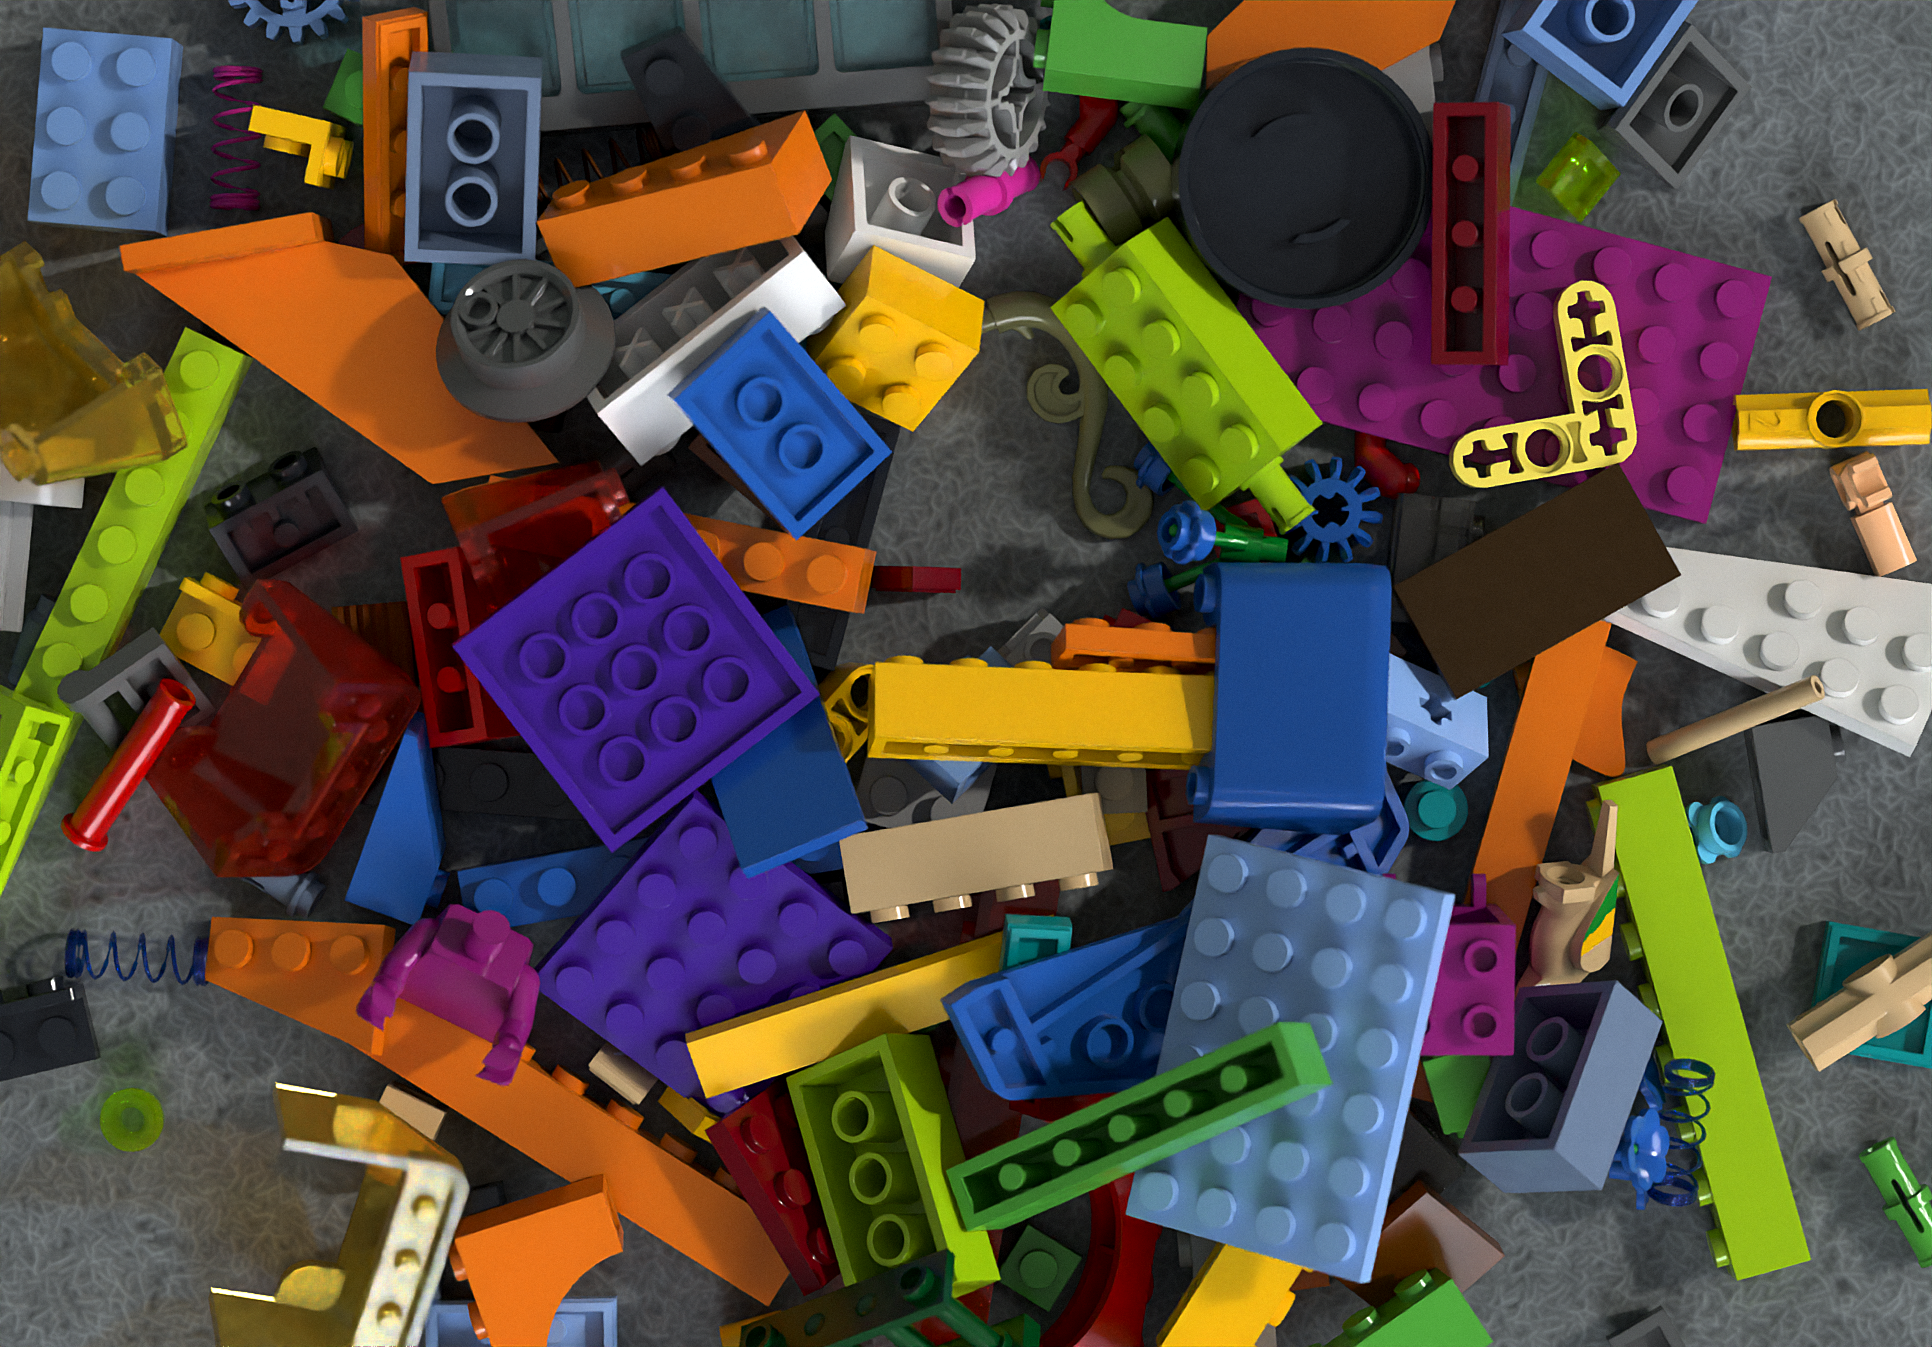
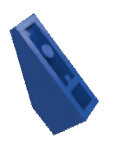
[345,710,450,925]

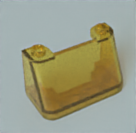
[0,241,188,486]

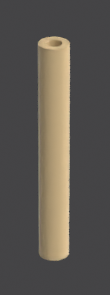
[1646,675,1825,765]

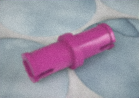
[937,156,1040,227]

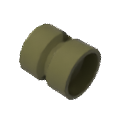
[1068,134,1175,246]

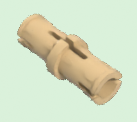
[1798,199,1895,331]

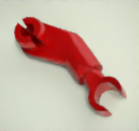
[1039,95,1119,191]

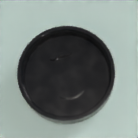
[1171,47,1433,309]

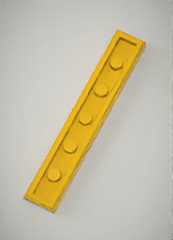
[685,915,1054,1099]

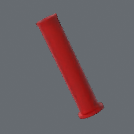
[60,678,196,852]

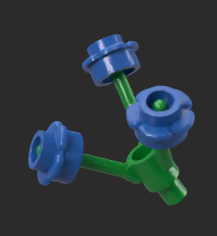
[1127,441,1288,622]

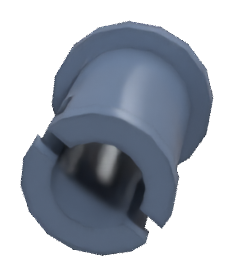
[240,845,327,918]

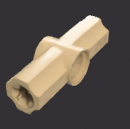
[1786,931,1932,1072]

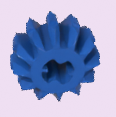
[1277,457,1383,563]

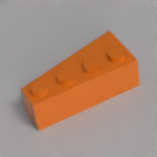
[537,110,832,288]

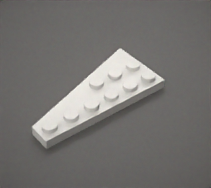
[1603,547,1932,757]

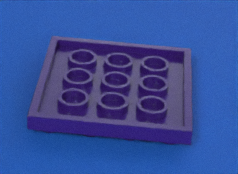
[452,486,820,853]
[534,789,893,1118]

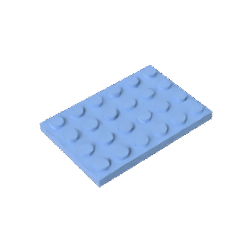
[1125,835,1455,1283]

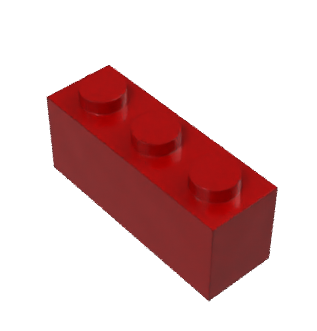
[400,546,521,748]

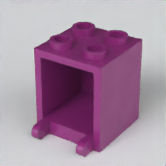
[1382,873,1516,1055]

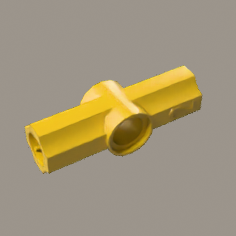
[1731,389,1932,451]

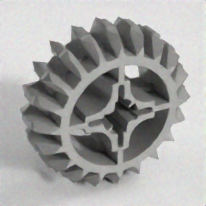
[925,4,1051,177]

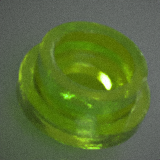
[100,1087,165,1152]

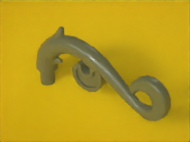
[981,291,1154,540]

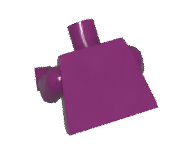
[356,904,540,1086]

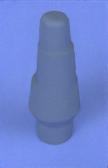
[8,593,58,686]

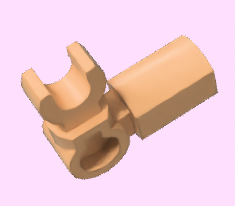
[1829,451,1917,577]

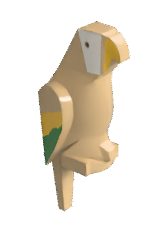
[1515,800,1619,999]

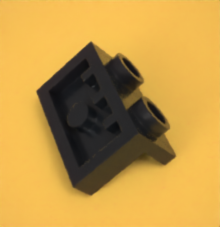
[204,447,359,590]
[0,976,101,1082]

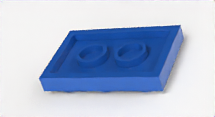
[667,307,892,540]

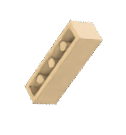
[839,793,1113,923]

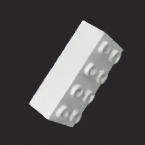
[586,236,846,466]

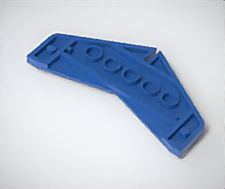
[940,770,1409,1100]

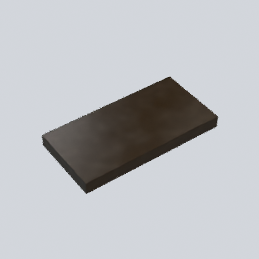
[1391,463,1681,701]

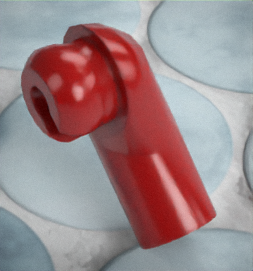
[1354,431,1420,500]

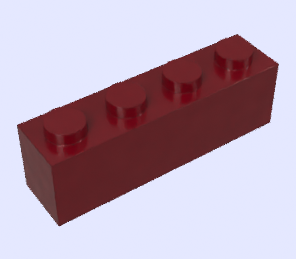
[1431,102,1511,365]

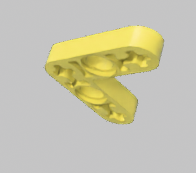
[1449,281,1637,488]

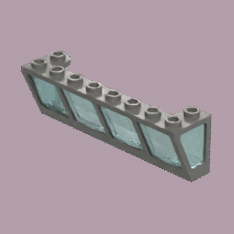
[428,0,953,137]

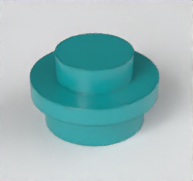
[1404,779,1468,841]

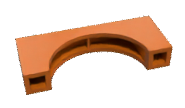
[447,1173,624,1347]

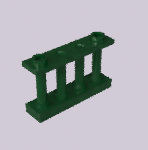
[739,1248,1040,1347]

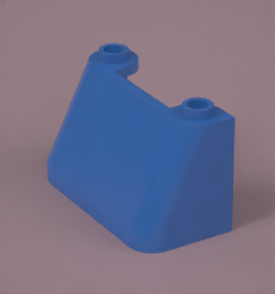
[1186,562,1392,836]

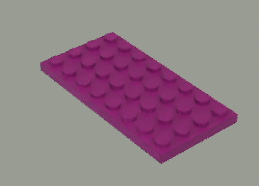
[1235,206,1772,524]

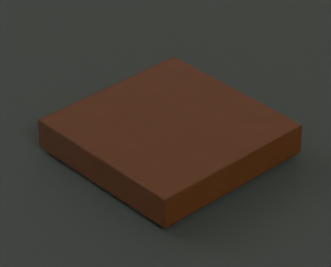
[1332,1179,1505,1309]

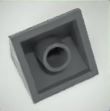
[1596,21,1752,190]

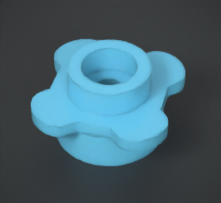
[1685,796,1747,864]

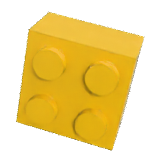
[806,245,984,432]

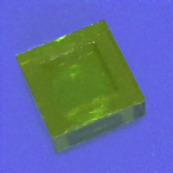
[1535,132,1621,223]

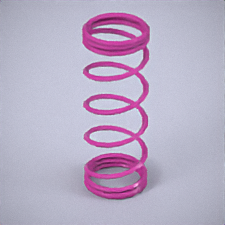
[209,65,264,210]

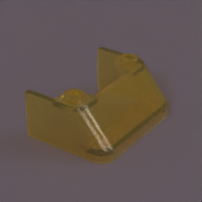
[208,1083,469,1347]

